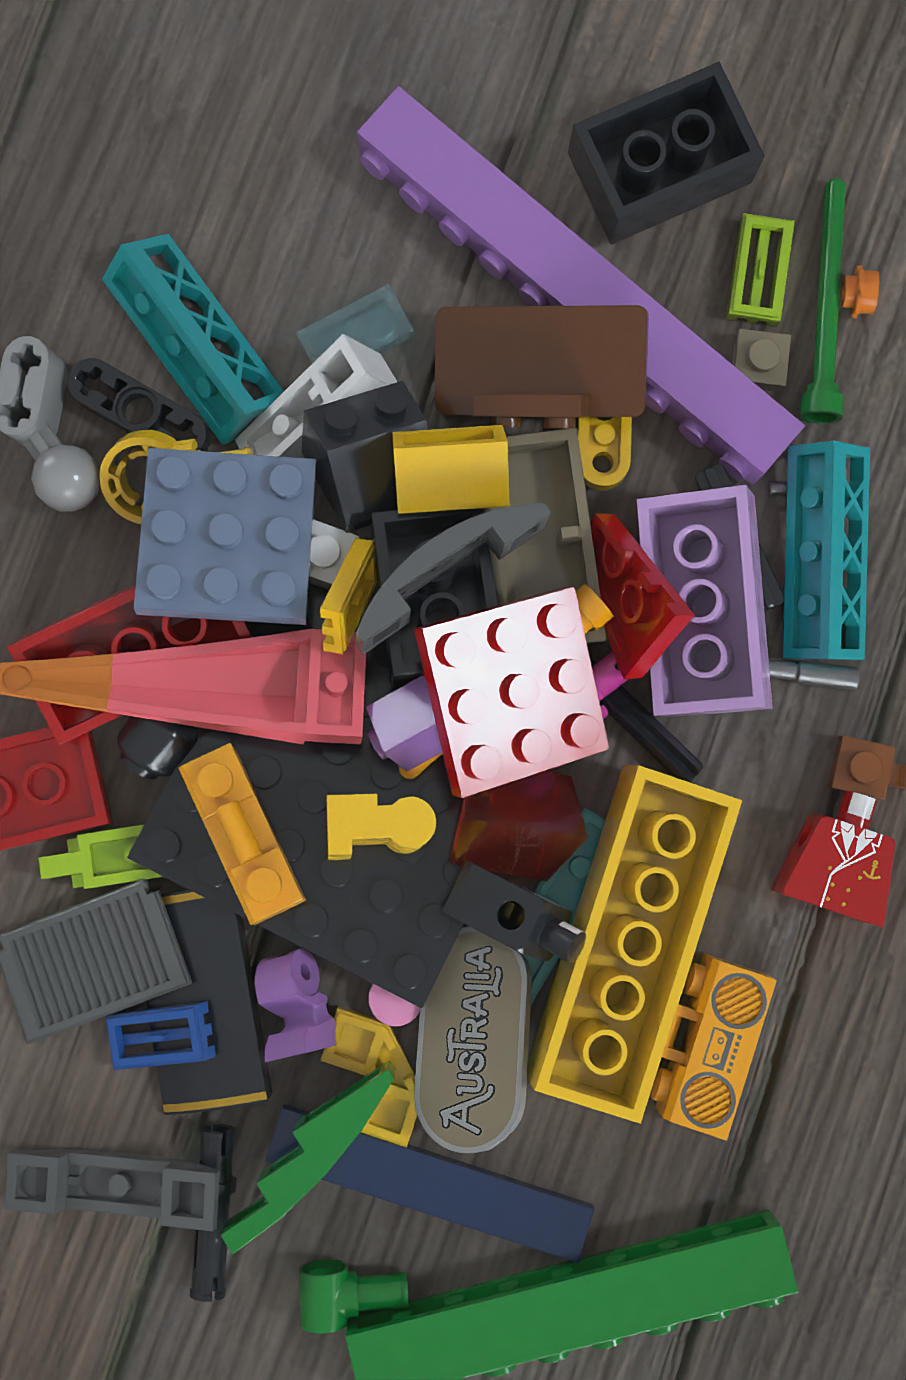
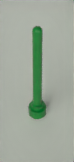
[800,177,846,424]

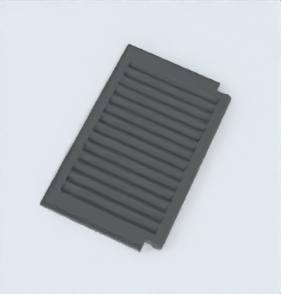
[0,879,192,1045]

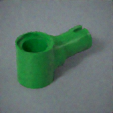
[299,1260,408,1333]

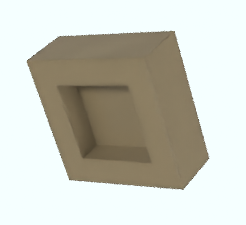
[732,329,791,392]

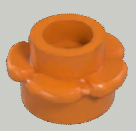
[841,265,880,318]

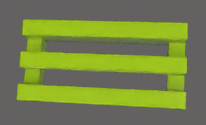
[726,213,795,327]

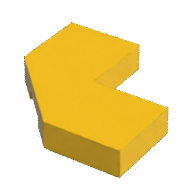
[320,1006,417,1148]

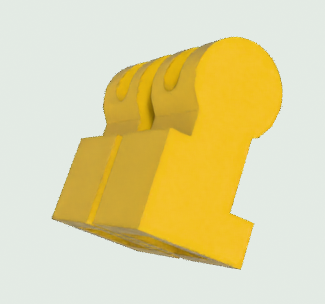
[327,794,436,860]

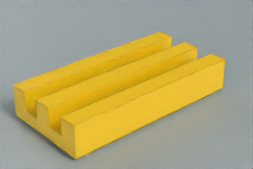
[320,538,377,654]

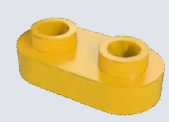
[577,417,632,490]

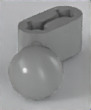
[0,336,100,512]

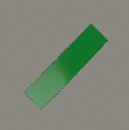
[220,1060,396,1255]

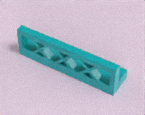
[102,234,284,445]
[783,441,870,660]

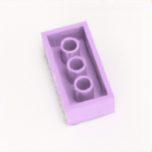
[637,485,773,717]

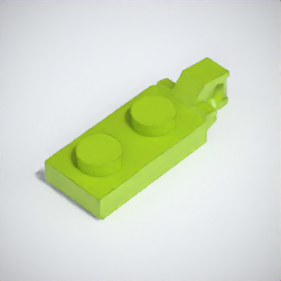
[38,824,163,889]

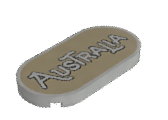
[414,926,532,1153]

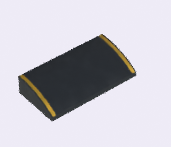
[146,889,273,1115]

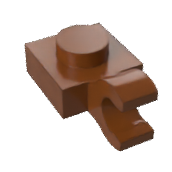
[827,735,906,800]

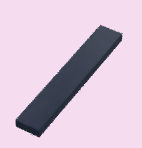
[265,1104,594,1263]

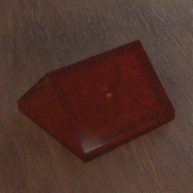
[449,770,588,882]

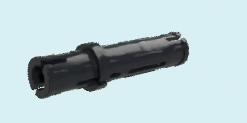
[189,1124,237,1302]

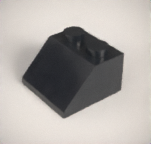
[301,381,429,533]

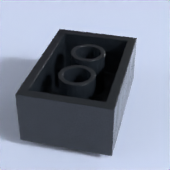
[568,61,765,245]
[371,508,498,689]

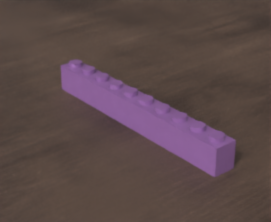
[357,86,805,485]

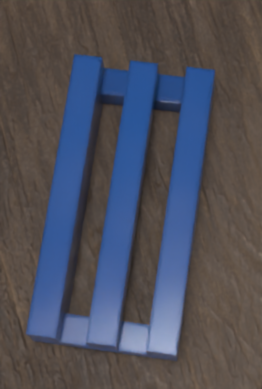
[106,1001,216,1070]

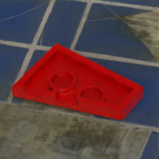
[590,513,695,679]

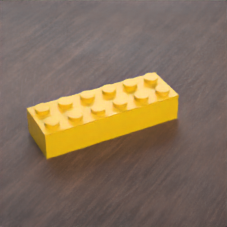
[527,764,742,1124]

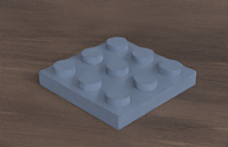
[134,448,316,625]

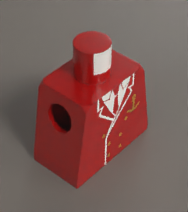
[771,791,895,928]

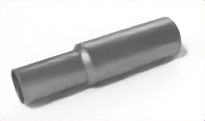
[769,659,859,691]

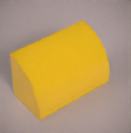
[392,425,510,514]

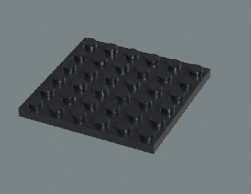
[127,586,538,1008]

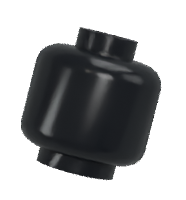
[117,716,197,780]

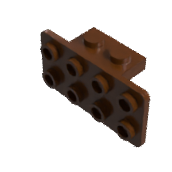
[435,305,649,428]

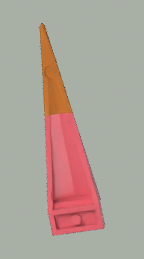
[0,629,366,745]

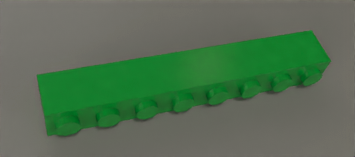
[345,1210,799,1380]

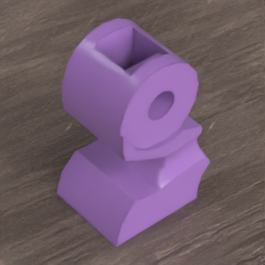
[255,948,337,1062]

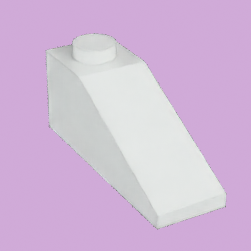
[235,334,397,458]

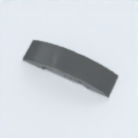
[356,503,551,655]
[4,1149,220,1231]

